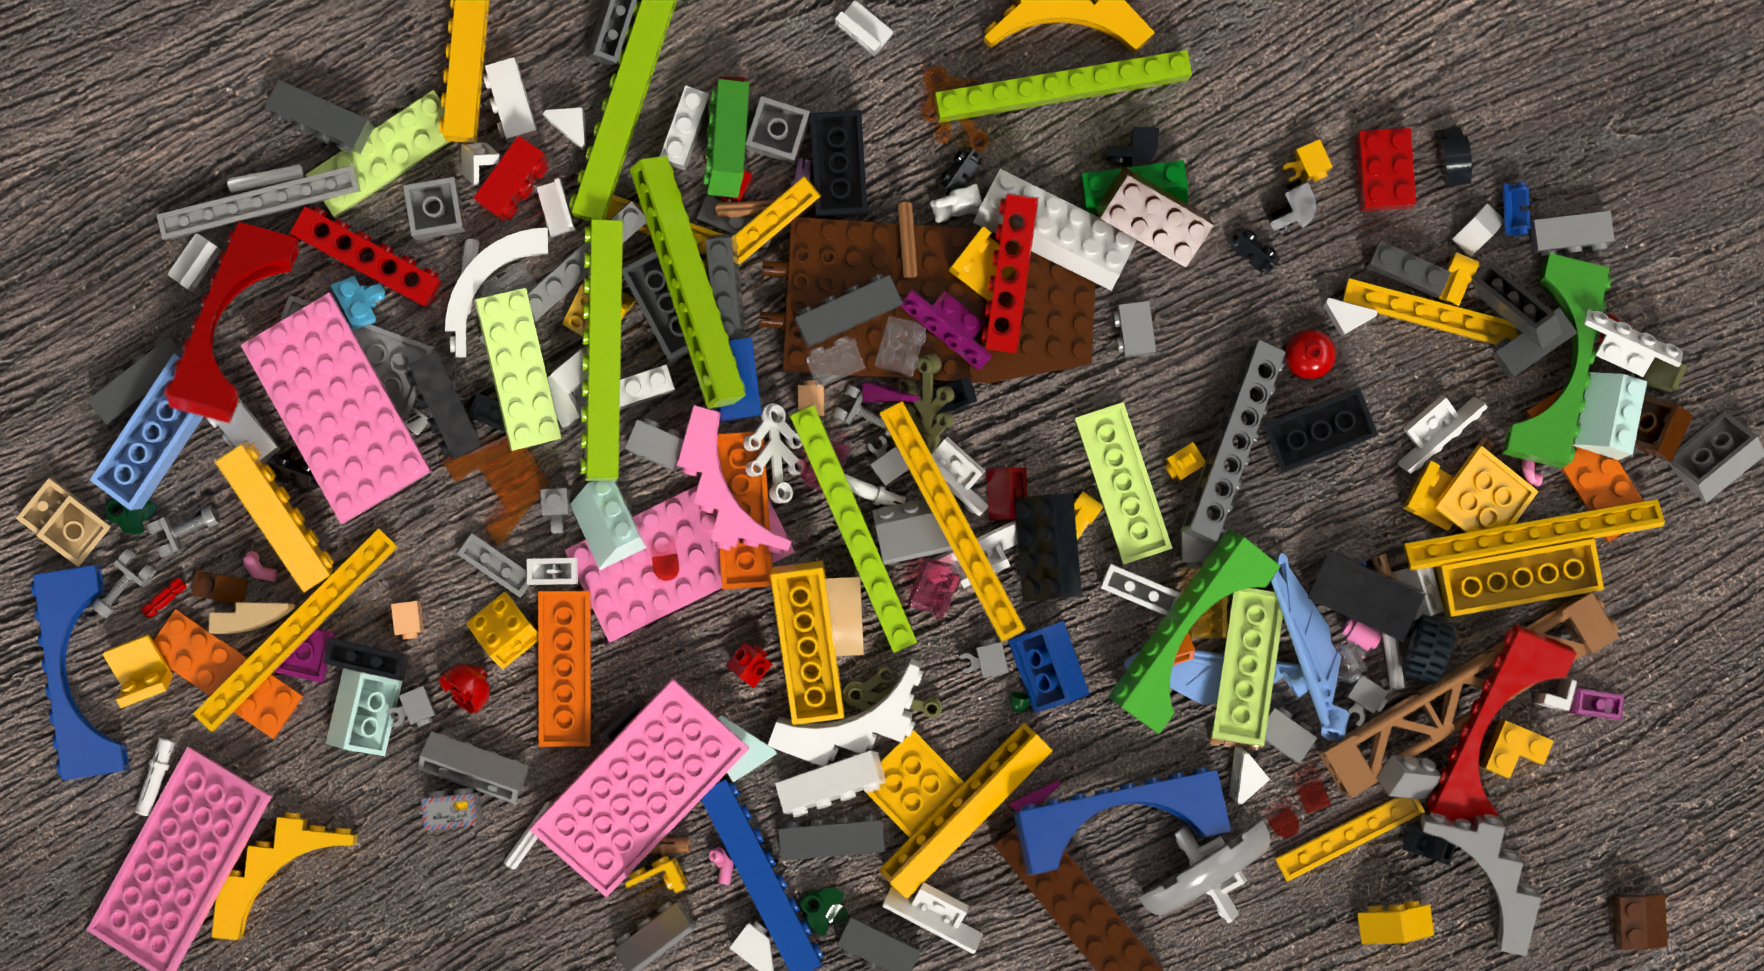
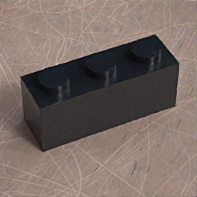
[323,638,409,680]

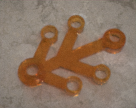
[922,66,990,153]

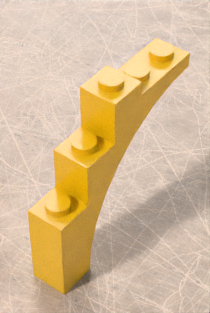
[983,0,1155,54]
[212,812,358,940]

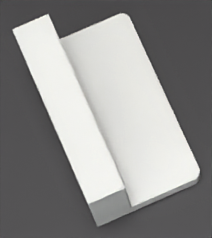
[835,1,893,56]
[461,142,499,185]
[536,177,576,237]
[168,234,222,292]
[547,376,586,428]
[1392,567,1445,620]
[1533,679,1577,711]

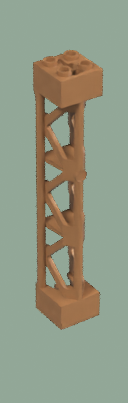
[1317,593,1619,798]

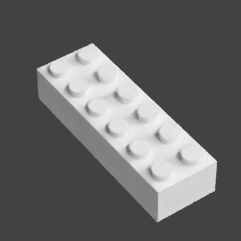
[973,169,1137,291]

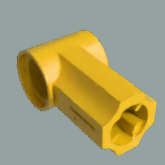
[1437,252,1479,307]
[1074,491,1104,540]

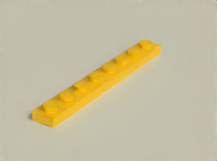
[1342,278,1518,345]

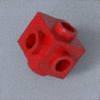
[725,641,773,688]

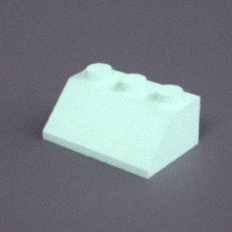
[1573,372,1647,460]
[570,481,647,570]
[326,668,402,756]

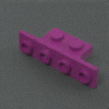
[901,290,992,370]

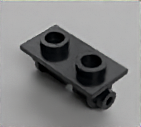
[936,147,982,196]
[1228,227,1280,275]
[266,454,318,491]

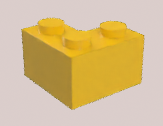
[1480,720,1554,779]
[1358,900,1434,944]

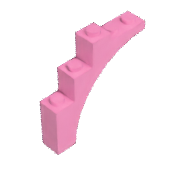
[677,405,793,555]

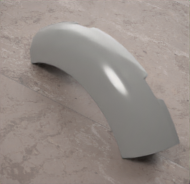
[1138,820,1270,915]

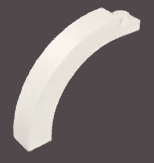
[445,228,548,358]

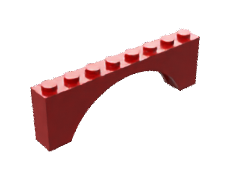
[165,221,299,424]
[1427,624,1577,825]

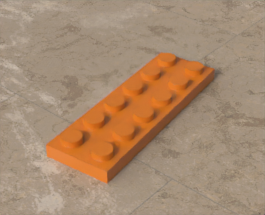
[1525,388,1644,542]
[717,432,773,590]
[538,591,591,747]
[153,609,304,739]

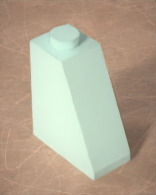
[714,714,777,782]

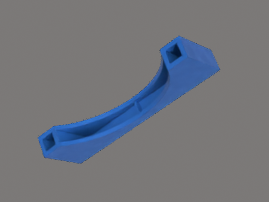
[31,565,130,780]
[1014,767,1231,876]

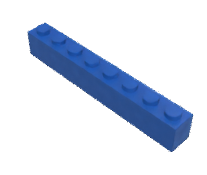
[701,779,824,971]

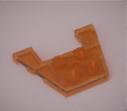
[443,444,550,546]

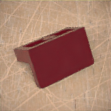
[986,467,1028,520]

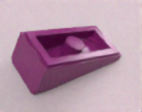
[863,382,919,403]
[1567,688,1624,720]
[1009,780,1061,812]

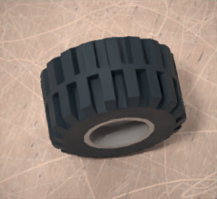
[1402,614,1455,685]

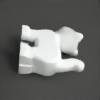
[930,184,982,223]

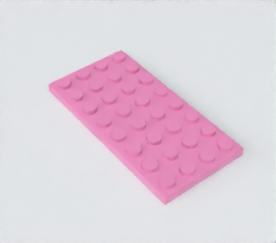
[241,293,432,524]
[565,485,795,643]
[529,678,749,897]
[87,747,272,971]

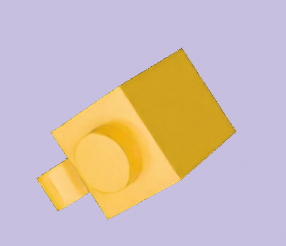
[1282,139,1333,182]
[1164,442,1205,482]

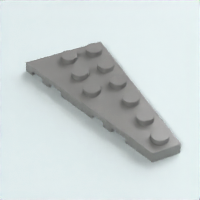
[280,295,435,420]

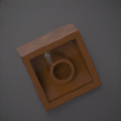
[1634,395,1693,462]
[1612,894,1668,950]

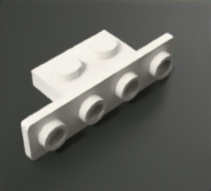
[1584,309,1683,377]
[1398,395,1487,473]
[931,437,988,516]
[924,520,1018,588]
[1175,825,1247,923]
[882,882,983,954]

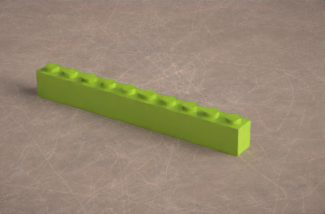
[569,0,678,222]
[934,50,1192,123]
[630,156,746,409]
[580,219,623,481]
[789,404,917,653]

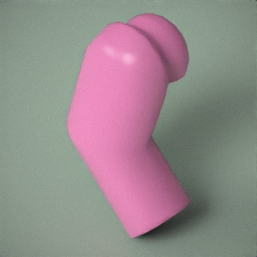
[1522,459,1543,487]
[243,551,278,582]
[709,847,734,885]

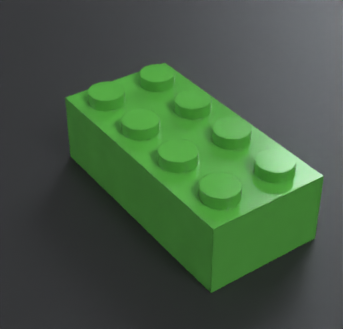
[703,79,749,198]

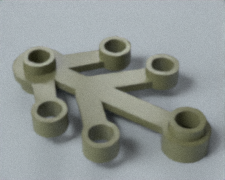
[898,353,954,453]
[843,666,943,736]

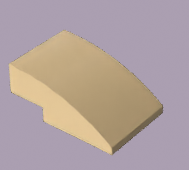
[16,476,111,567]
[826,577,864,656]
[209,603,298,634]

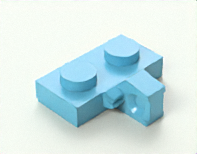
[331,276,385,331]

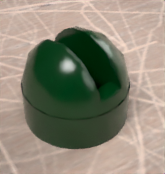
[1009,692,1031,713]

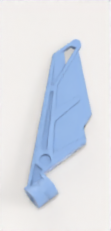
[1271,553,1349,741]
[1124,650,1309,705]

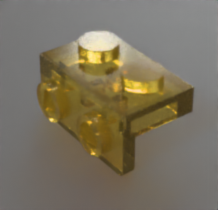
[1188,596,1228,638]

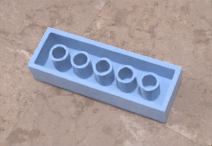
[90,353,203,510]

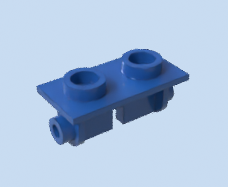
[1502,182,1531,237]

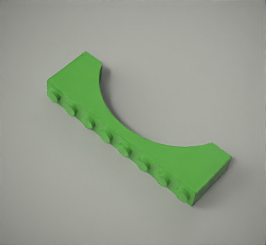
[1502,253,1611,469]
[1108,528,1281,734]

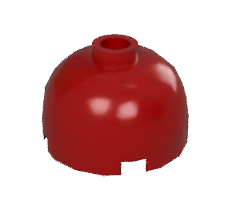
[1284,329,1336,381]
[438,664,490,714]

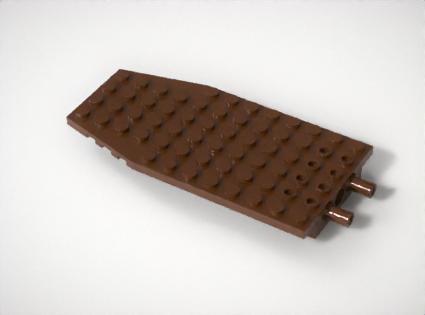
[759,217,1096,384]

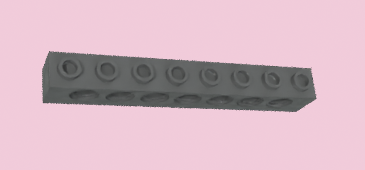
[1180,340,1286,543]

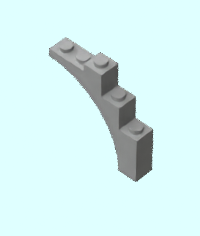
[1420,813,1541,956]

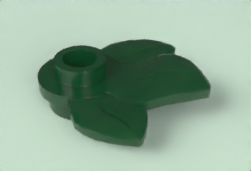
[105,499,158,535]
[800,887,849,936]

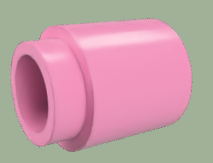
[1341,618,1382,651]

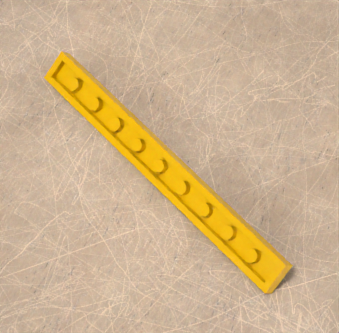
[879,401,1025,642]
[1404,499,1665,571]
[193,528,398,732]

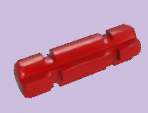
[141,577,187,618]

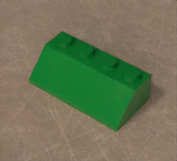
[1080,160,1188,218]

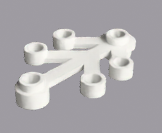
[743,403,805,504]

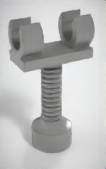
[832,384,892,439]
[146,505,220,558]
[91,549,156,618]

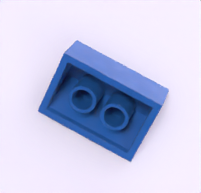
[705,338,762,423]
[1008,621,1090,713]

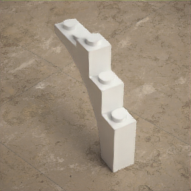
[768,658,923,767]

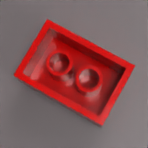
[1355,128,1416,212]
[473,135,549,223]

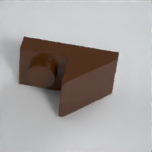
[191,570,248,604]

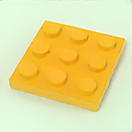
[1433,445,1539,533]
[864,730,964,838]

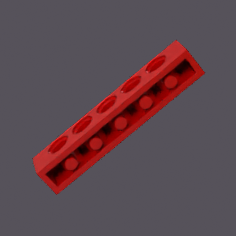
[982,193,1039,353]
[290,206,443,309]

